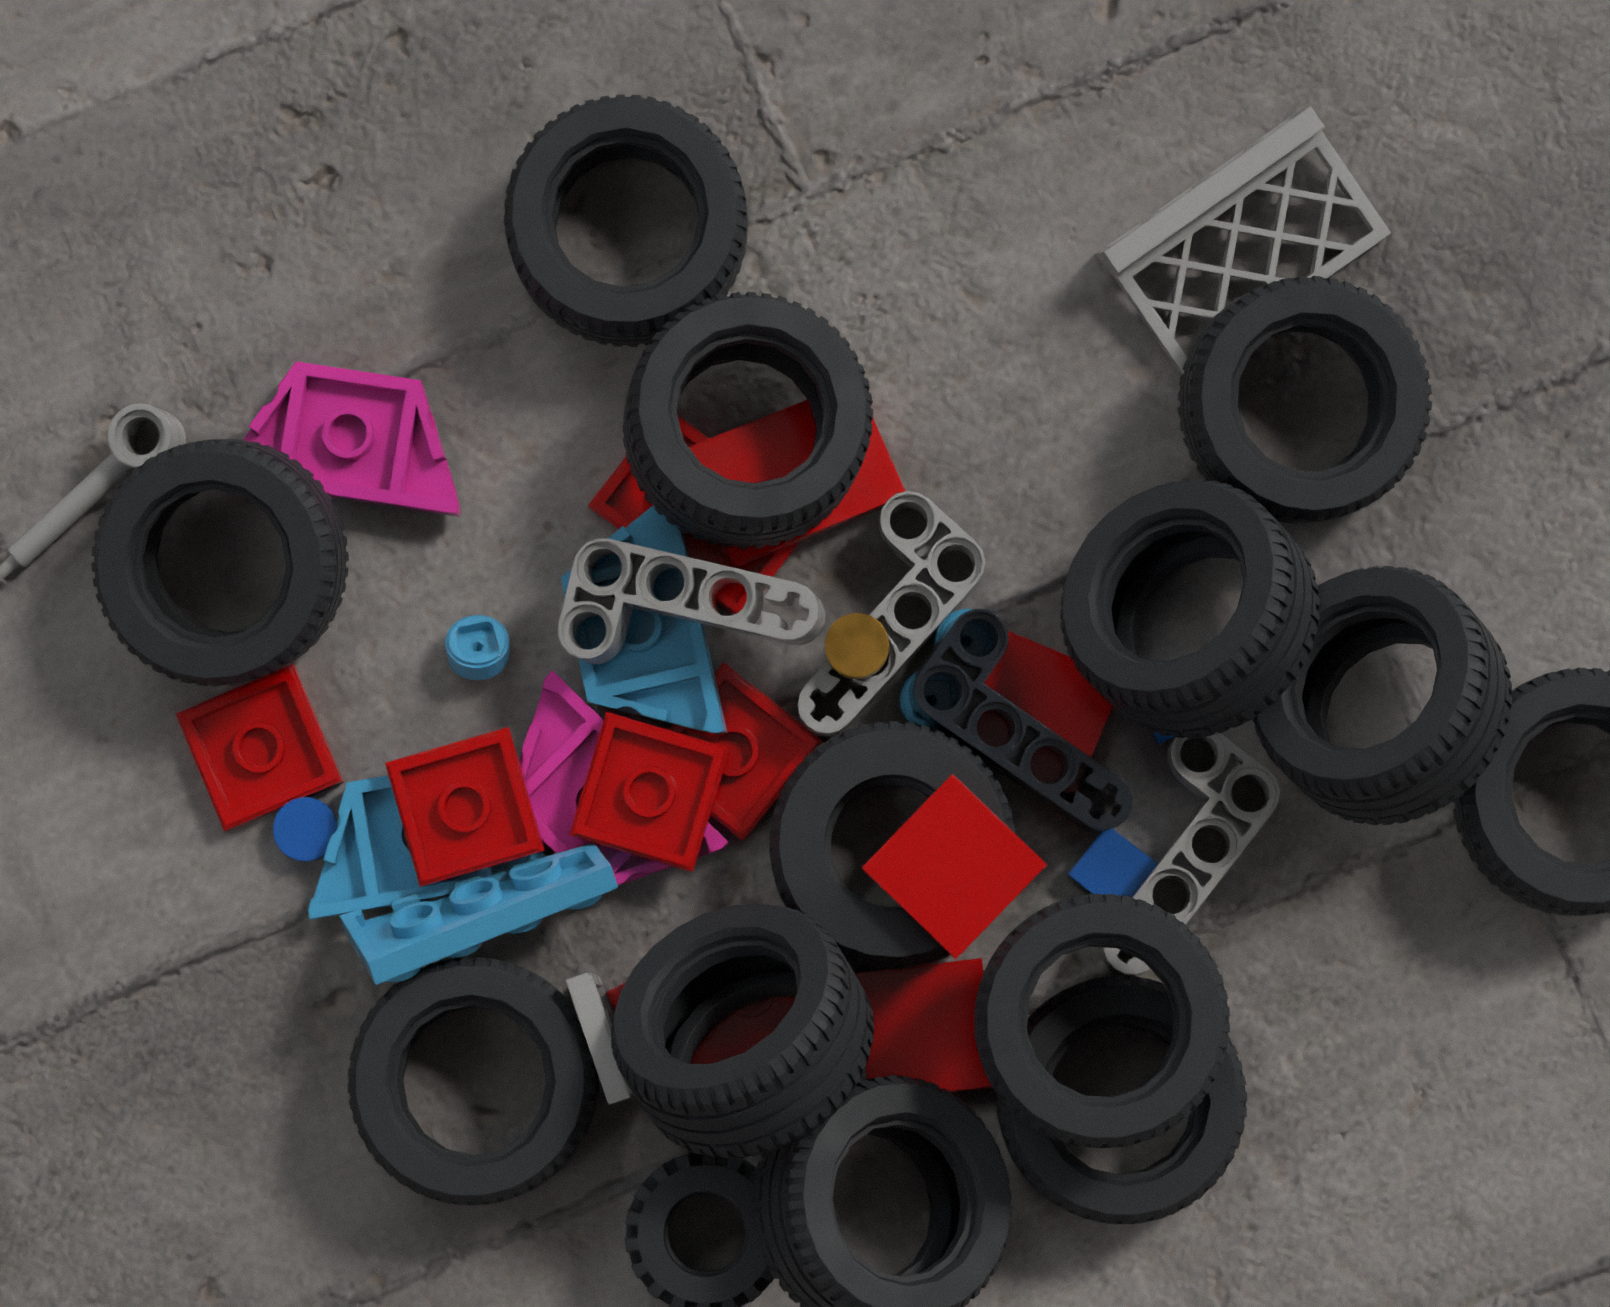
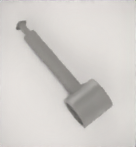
[0,403,186,584]

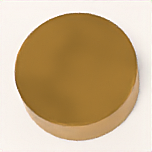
[825,613,889,679]

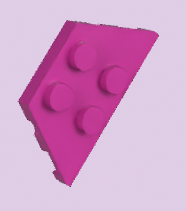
[243,361,462,517]
[520,670,729,886]

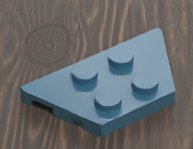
[561,505,727,735]
[308,775,545,920]

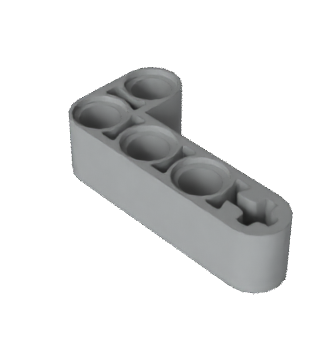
[798,491,985,738]
[558,538,826,664]
[1100,732,1280,976]

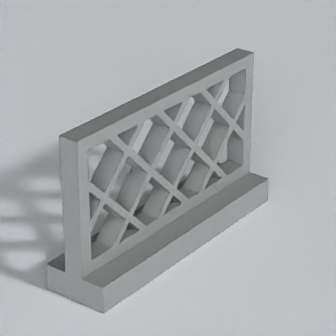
[1094,106,1391,376]

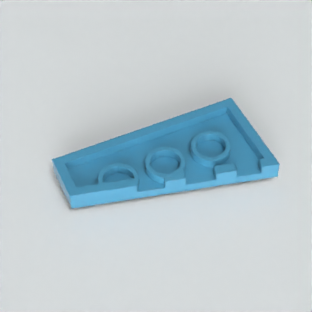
[339,843,618,985]

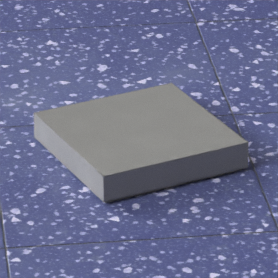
[566,973,636,1105]

